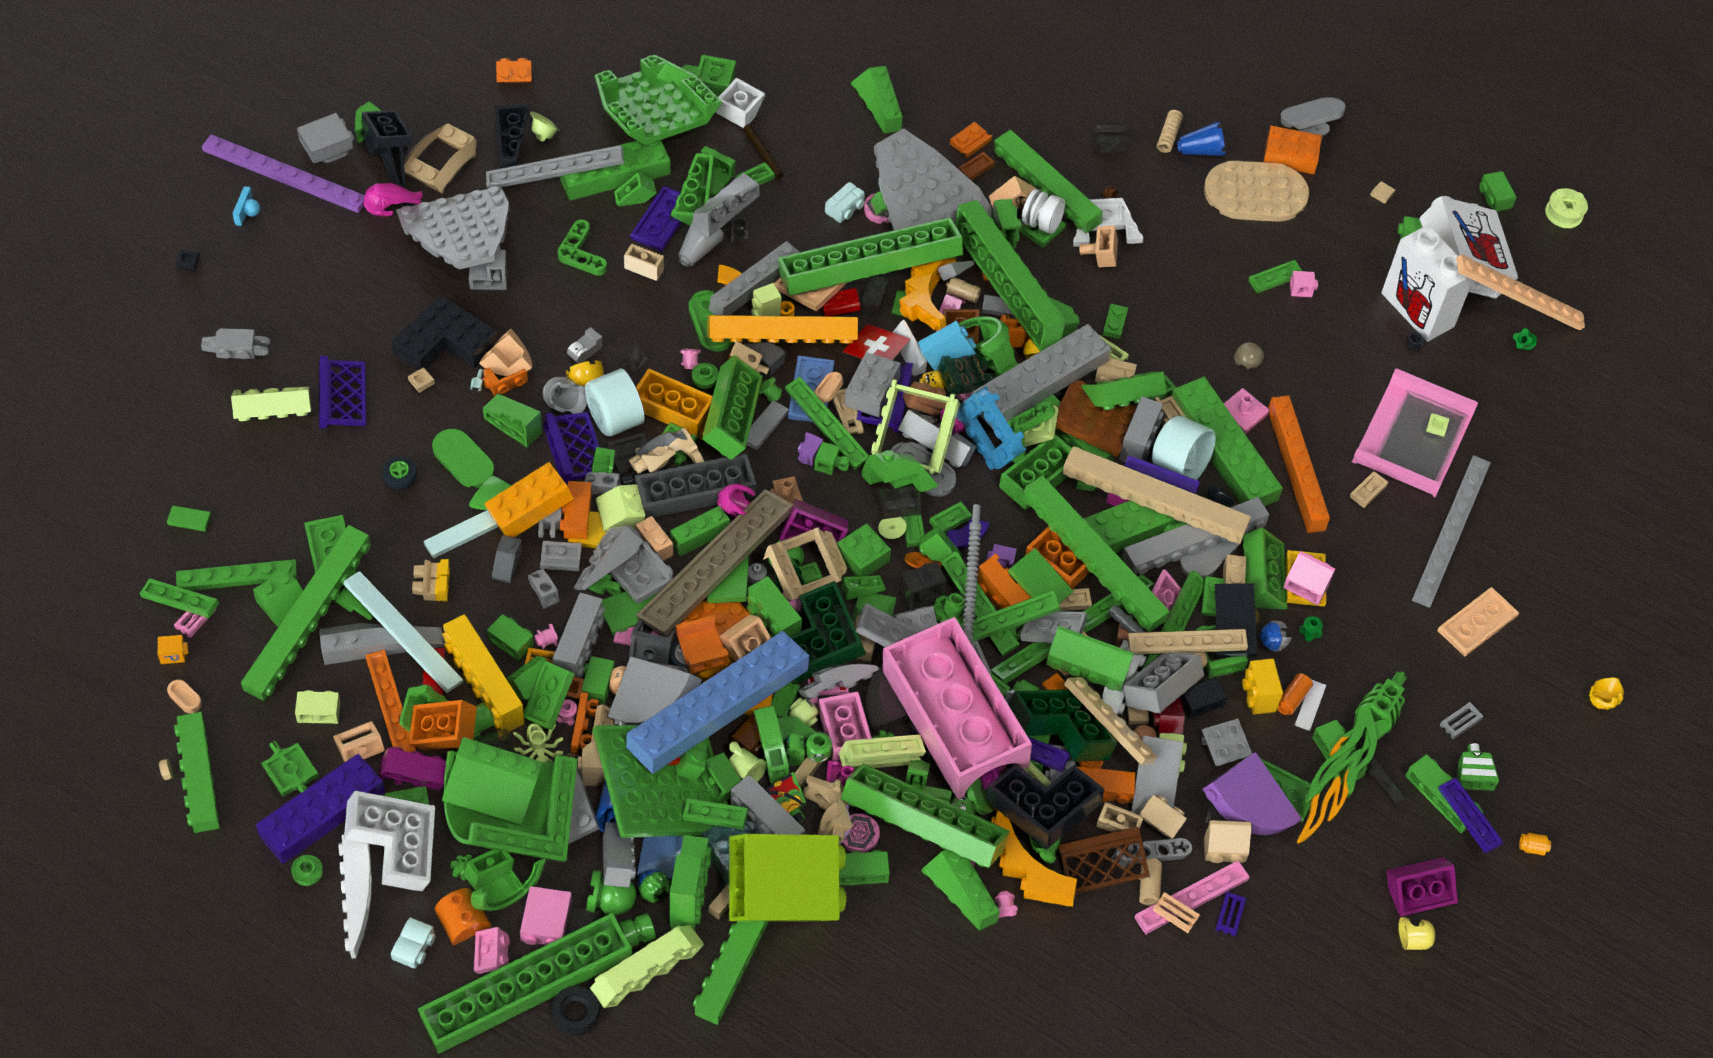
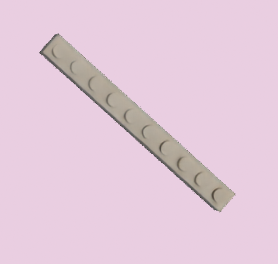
[1062,446,1251,544]

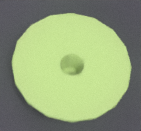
[878,516,907,539]

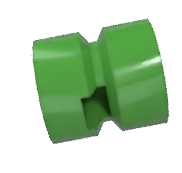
[619,913,656,947]

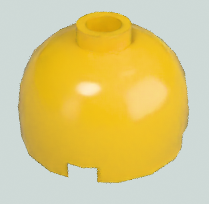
[566,361,604,386]

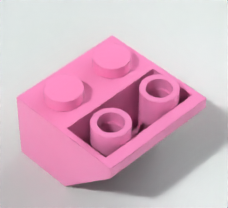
[1283,551,1335,605]

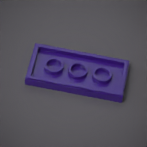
[630,186,682,252]

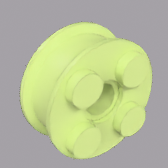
[1545,188,1588,228]

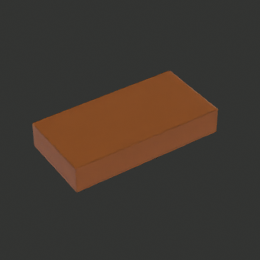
[958,152,995,181]

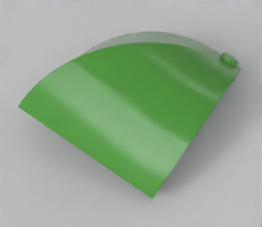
[444,751,578,862]

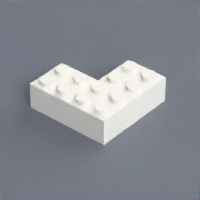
[344,791,435,891]

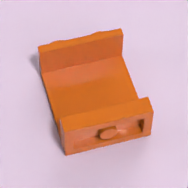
[676,615,729,674]

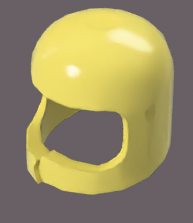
[1399,917,1435,950]

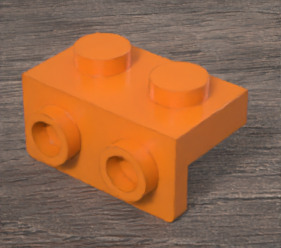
[496,58,532,83]

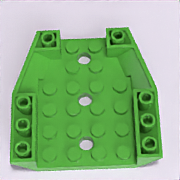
[595,55,722,145]

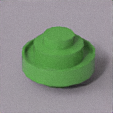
[692,363,719,389]
[291,855,323,886]

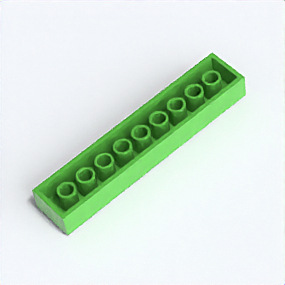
[955,200,1066,352]
[778,217,963,295]
[418,913,632,1054]

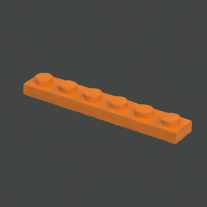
[365,650,416,753]

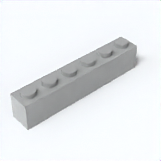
[709,241,799,315]

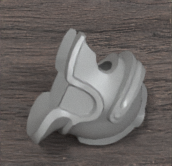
[543,376,587,414]

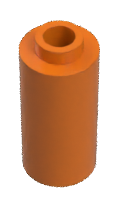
[1277,673,1313,715]

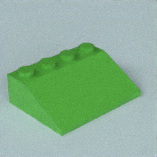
[442,737,542,826]

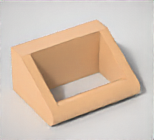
[333,721,385,762]

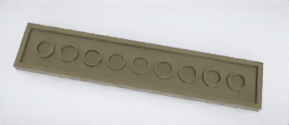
[636,489,793,637]

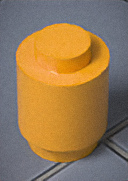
[1519,832,1551,856]

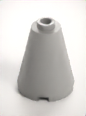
[678,220,724,267]

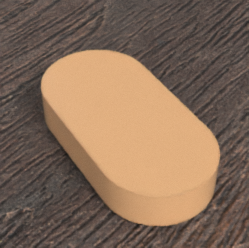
[815,372,843,403]
[167,680,202,713]

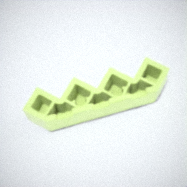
[590,925,704,1008]

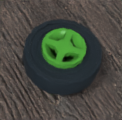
[382,457,417,489]

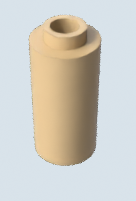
[1139,858,1162,906]

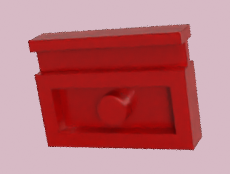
[823,288,861,317]

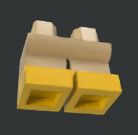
[412,559,450,601]

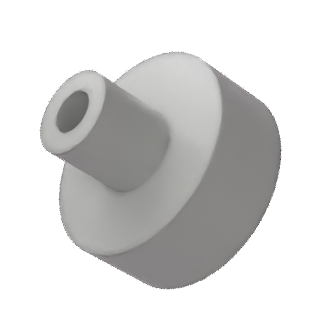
[748,563,767,584]

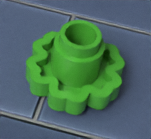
[933,593,966,625]

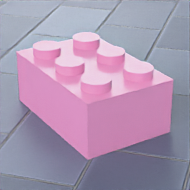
[818,692,872,762]

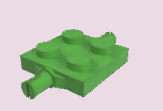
[262,741,319,797]

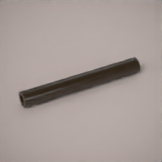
[743,124,784,179]

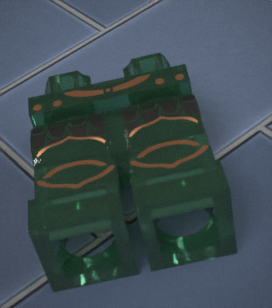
[938,354,994,396]

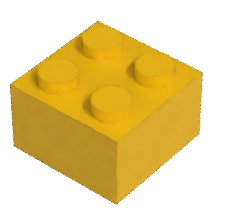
[1242,659,1283,715]

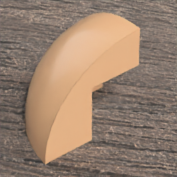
[479,329,532,376]

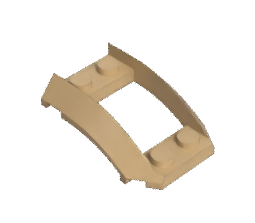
[404,124,477,193]
[764,527,847,600]

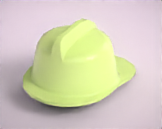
[530,112,560,142]

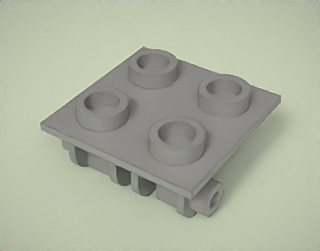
[1201,719,1252,766]

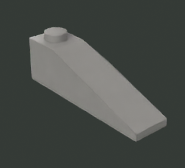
[574,526,643,590]

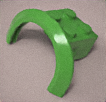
[959,316,1016,373]
[464,849,546,911]

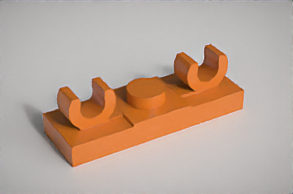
[571,692,598,755]

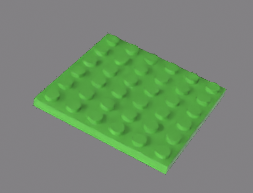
[593,725,735,838]

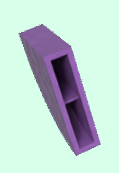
[1203,752,1302,835]

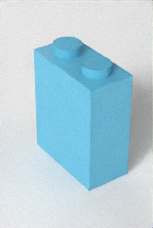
[918,321,977,375]

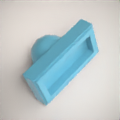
[233,186,260,226]

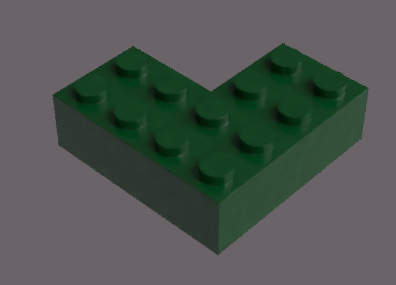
[790,581,866,685]
[1009,689,1117,762]

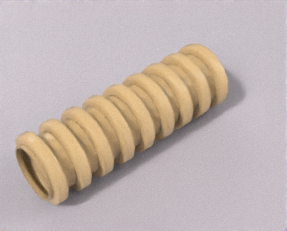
[1157,110,1183,153]

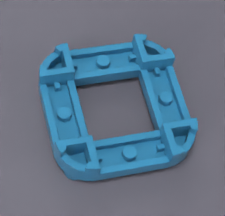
[956,387,1026,470]

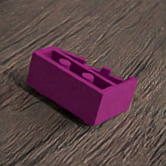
[780,499,848,543]
[377,747,446,790]

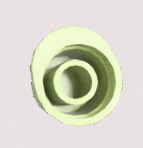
[729,742,767,782]

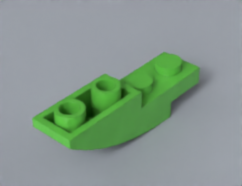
[754,705,789,785]

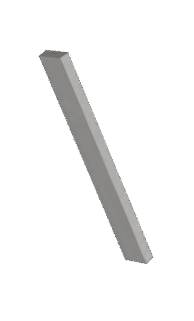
[486,145,624,189]

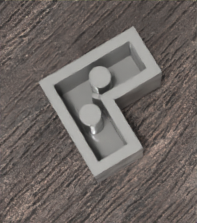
[469,250,508,290]

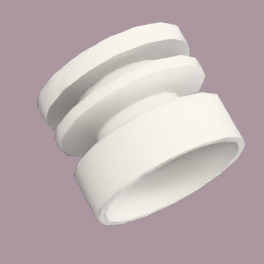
[1022,189,1065,234]

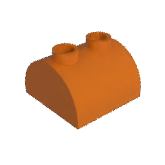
[434,888,491,946]

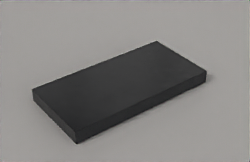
[1215,583,1257,657]

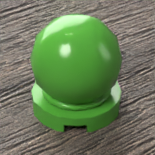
[586,870,636,915]

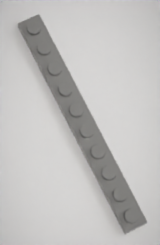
[1412,455,1491,608]

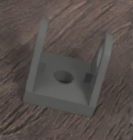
[629,620,677,665]

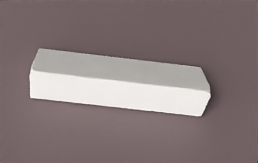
[893,320,927,376]

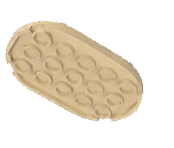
[1204,161,1309,221]

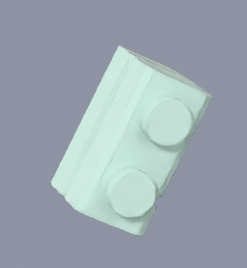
[825,182,865,223]

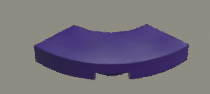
[947,519,989,550]

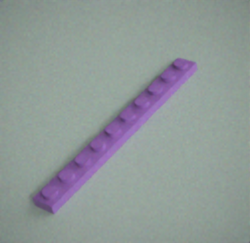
[202,134,365,213]

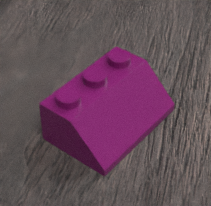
[1387,857,1458,916]

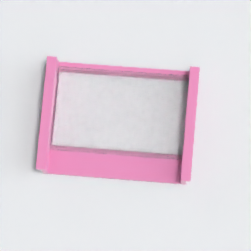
[1352,368,1478,497]

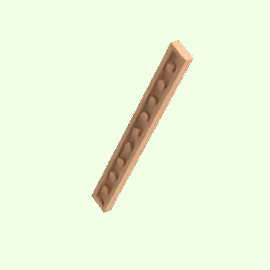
[1456,254,1585,330]

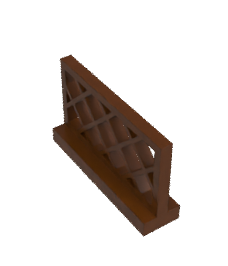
[1058,827,1150,894]

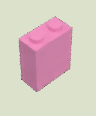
[520,886,572,945]

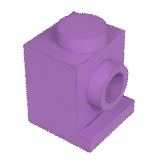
[798,432,823,466]
[987,544,1017,569]

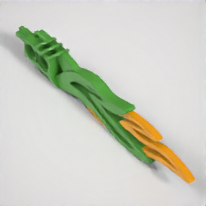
[1297,671,1407,843]

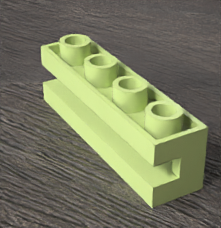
[839,735,926,770]

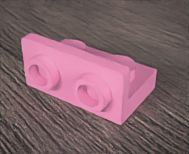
[474,927,510,974]

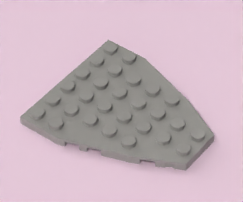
[874,128,993,230]
[396,186,510,269]

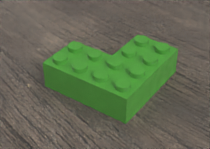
[670,835,712,931]

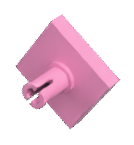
[1224,388,1270,434]

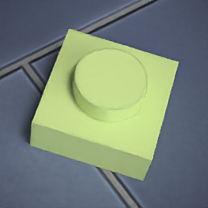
[1426,413,1449,437]

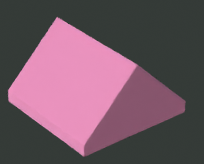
[1152,570,1181,623]

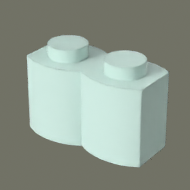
[391,918,436,969]

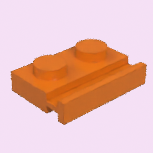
[950,122,992,158]

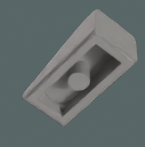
[938,261,974,281]

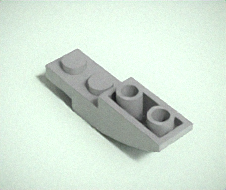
[798,663,879,699]

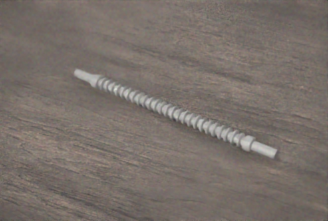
[962,504,982,644]

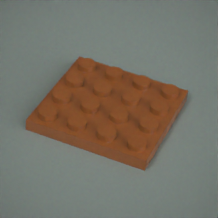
[1055,380,1137,457]

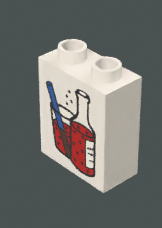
[1420,196,1518,298]
[1382,225,1473,342]

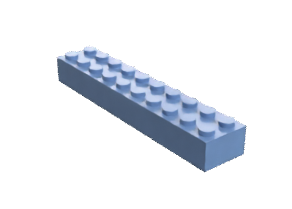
[626,631,809,774]

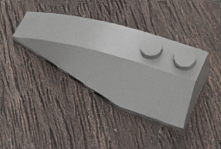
[320,623,444,665]

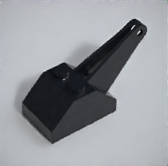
[361,110,413,189]

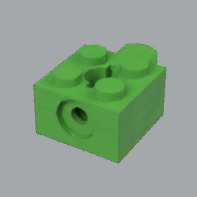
[682,55,736,97]

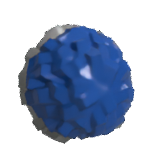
[1260,620,1292,652]

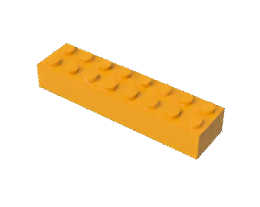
[707,315,858,343]

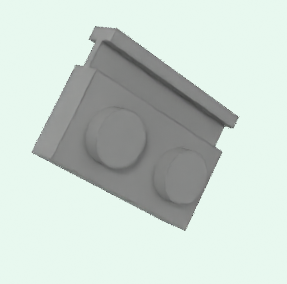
[540,541,582,571]

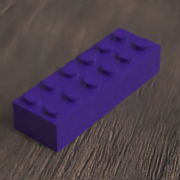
[256,753,385,864]

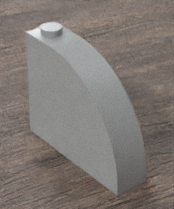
[608,656,702,725]

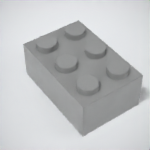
[845,352,901,418]
[1119,397,1164,462]

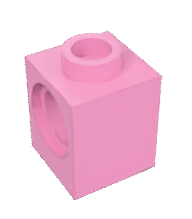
[1290,271,1318,297]

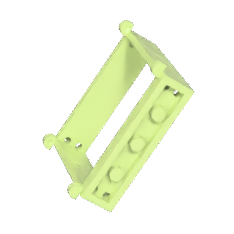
[871,379,960,475]

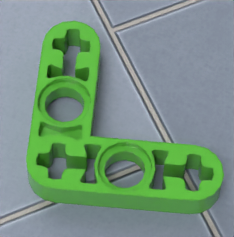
[558,220,607,276]
[1007,402,1056,463]

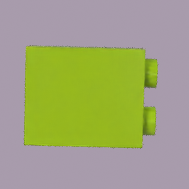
[729,834,846,921]

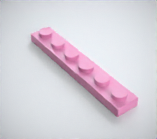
[1134,861,1249,935]

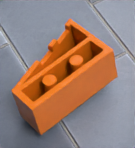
[977,553,1031,609]

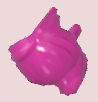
[363,183,423,216]
[717,484,755,518]

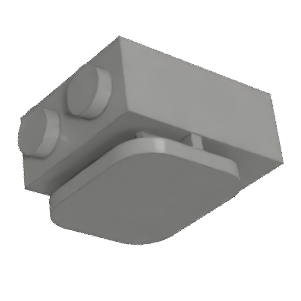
[297,113,354,163]

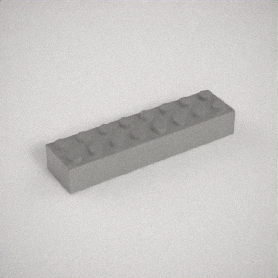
[972,324,1111,430]

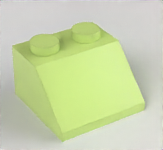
[596,485,645,532]

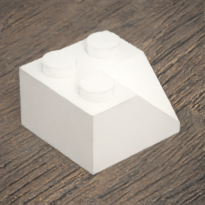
[716,78,765,128]

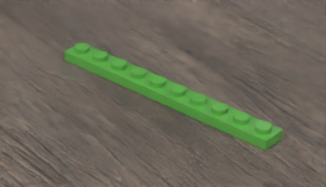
[991,574,1155,684]

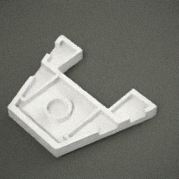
[1073,198,1143,247]

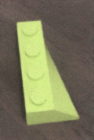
[231,387,312,421]

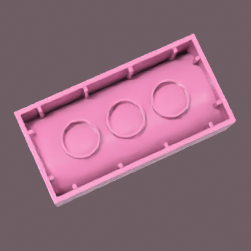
[883,617,1032,800]

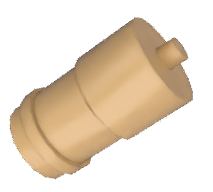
[946,277,981,303]

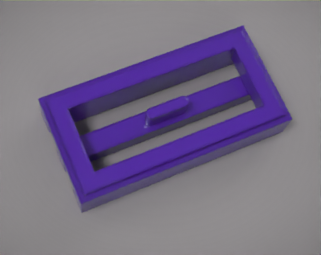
[1215,892,1246,937]

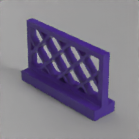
[319,356,366,428]
[856,362,913,433]
[543,412,599,485]
[1124,455,1200,494]

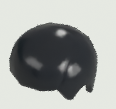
[1207,484,1235,508]

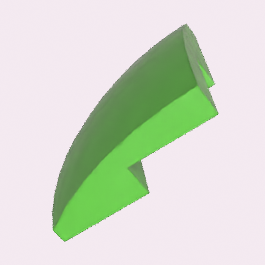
[469,476,511,510]

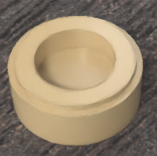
[159,759,173,780]

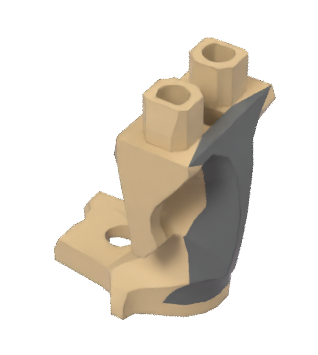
[629,427,704,474]

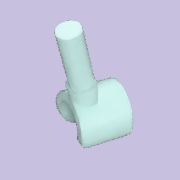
[470,369,483,391]

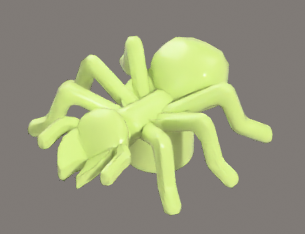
[513,723,563,762]

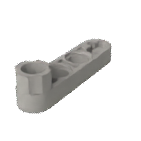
[1112,838,1192,868]

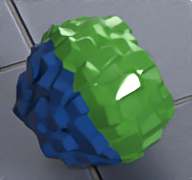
[638,869,670,903]

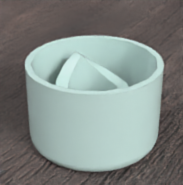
[585,368,645,436]
[1152,416,1216,480]

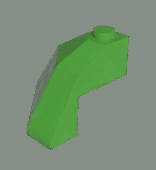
[861,450,938,492]

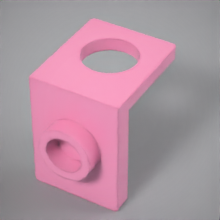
[939,294,966,314]

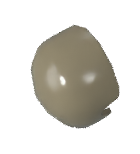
[1234,342,1264,369]

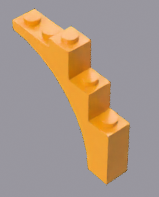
[899,257,956,331]
[991,808,1077,907]

